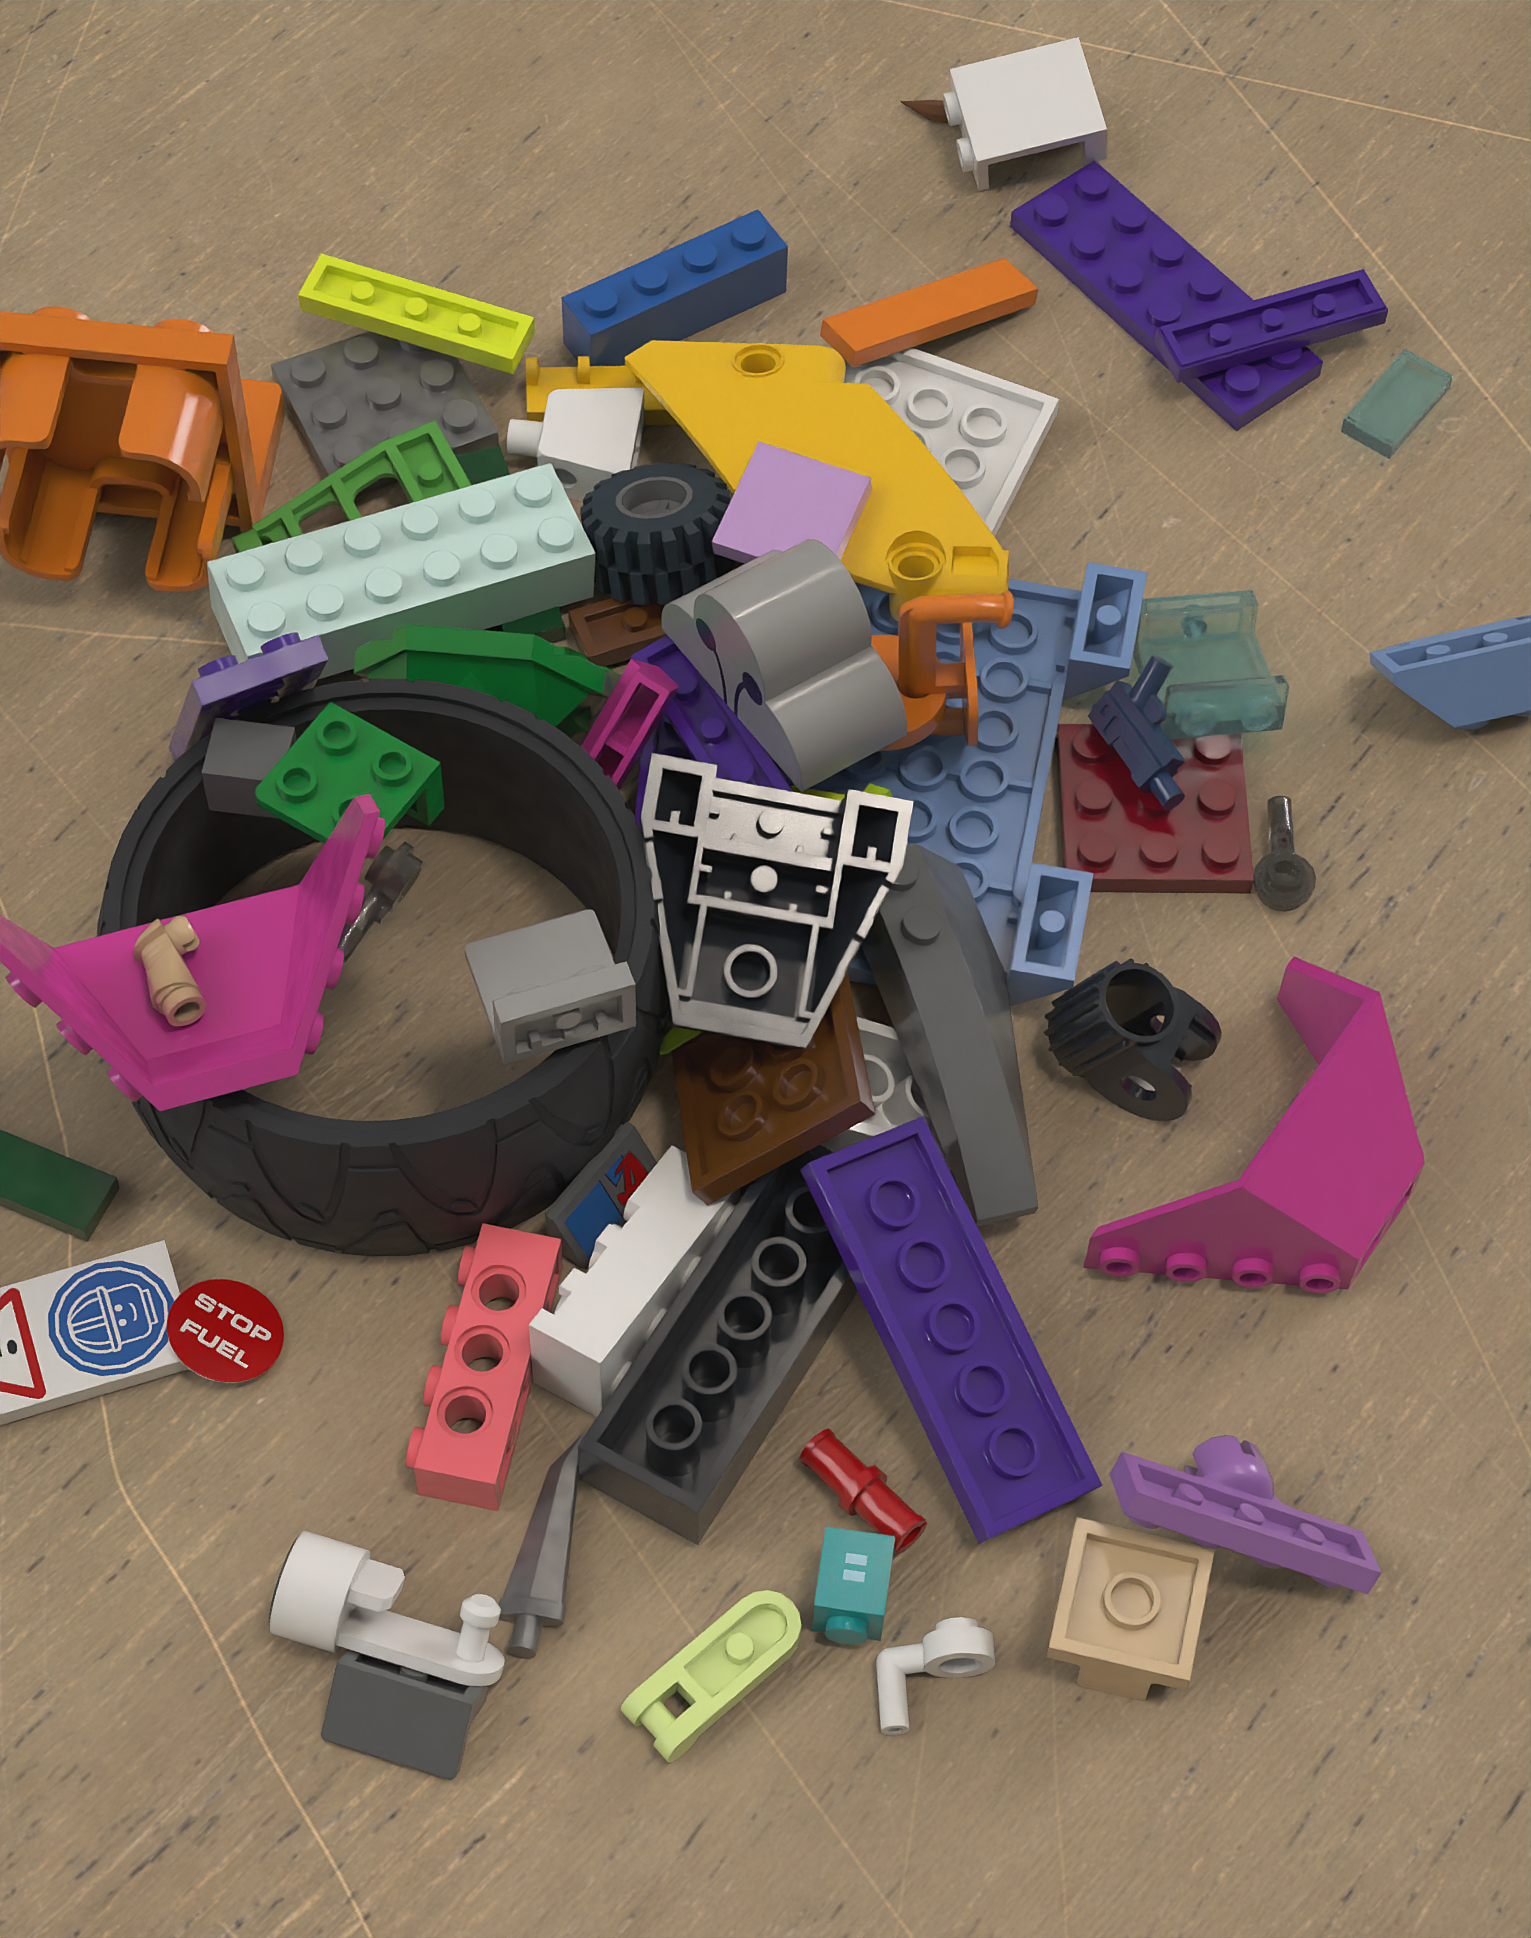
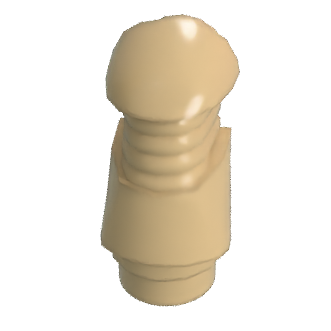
[133,916,207,1026]

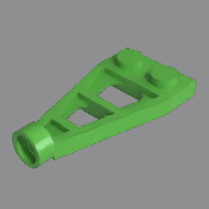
[231,420,472,553]

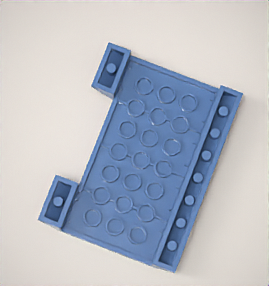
[770,562,1147,1007]

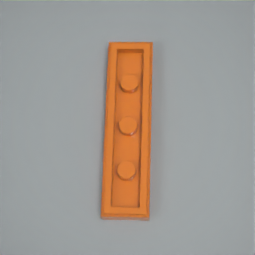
[820,258,1038,368]

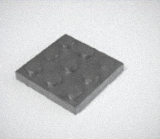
[271,331,499,497]

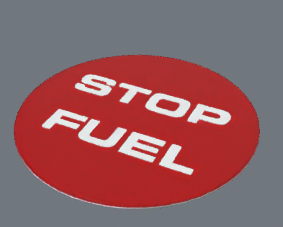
[167,1279,284,1383]

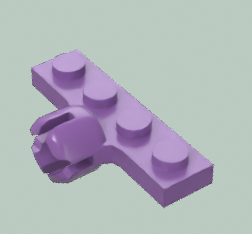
[1109,1435,1382,1594]

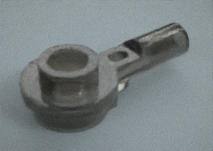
[1253,796,1316,912]
[337,842,425,963]

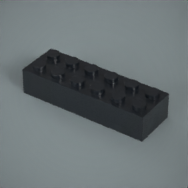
[578,1145,858,1545]

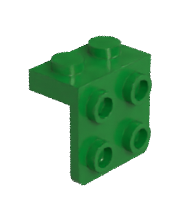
[256,702,444,859]

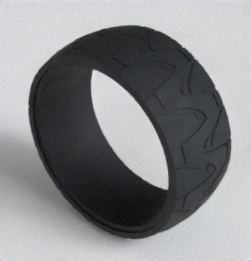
[96,679,669,1256]

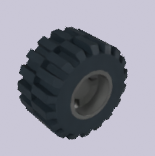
[580,462,737,605]

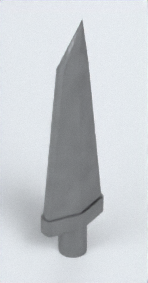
[498,1434,583,1658]

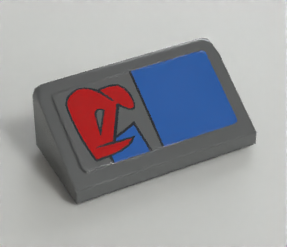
[545,1121,657,1269]

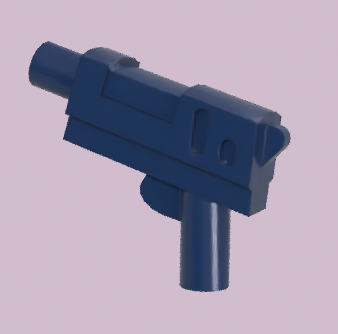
[1088,655,1186,810]

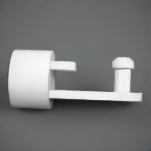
[269,1531,505,1686]

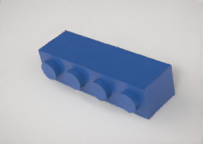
[561,209,788,366]

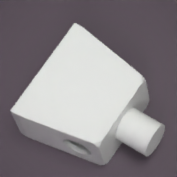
[507,388,645,502]

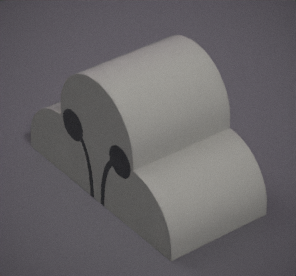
[662,539,907,792]

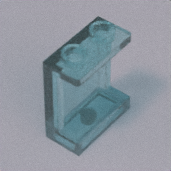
[1133,590,1289,739]

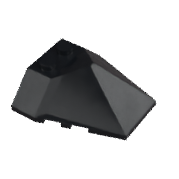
[640,753,913,1050]

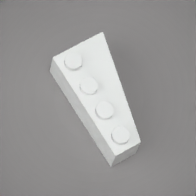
[529,1146,740,1417]

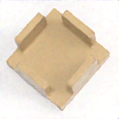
[1046,1517,1215,1701]

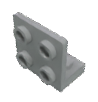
[464,909,636,1065]

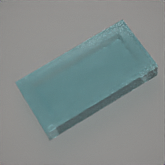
[1341,349,1453,459]

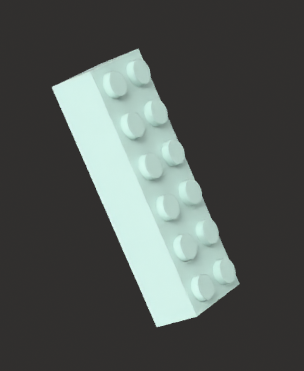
[207,463,595,679]

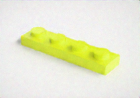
[298,253,535,374]

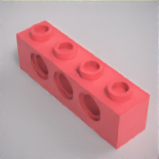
[406,1223,563,1511]

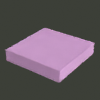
[712,442,872,564]

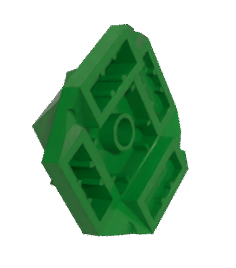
[354,624,621,738]

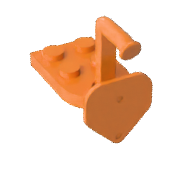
[767,591,1014,757]

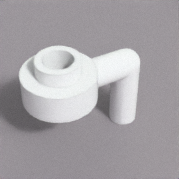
[876,1617,995,1735]

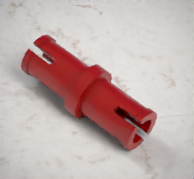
[799,1428,927,1554]

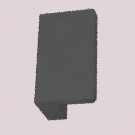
[321,1649,490,1780]

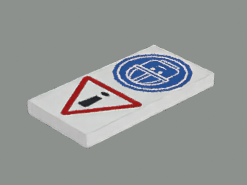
[0,1240,189,1425]

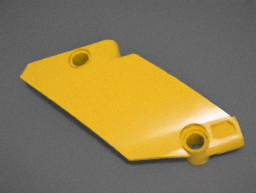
[624,340,1009,621]

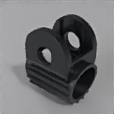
[1043,958,1222,1121]

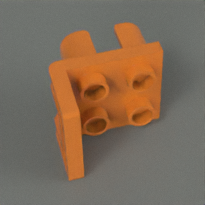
[0,306,285,592]

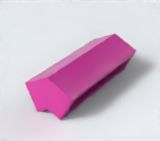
[581,659,679,790]

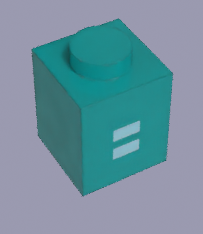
[812,1526,895,1645]

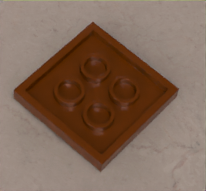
[671,971,875,1206]

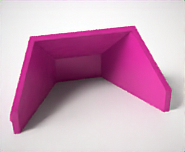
[0,793,385,1111]
[1083,956,1424,1293]

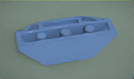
[1369,615,1531,729]

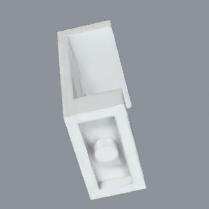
[943,37,1107,191]

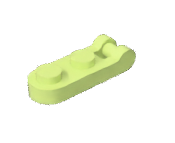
[620,1590,802,1763]

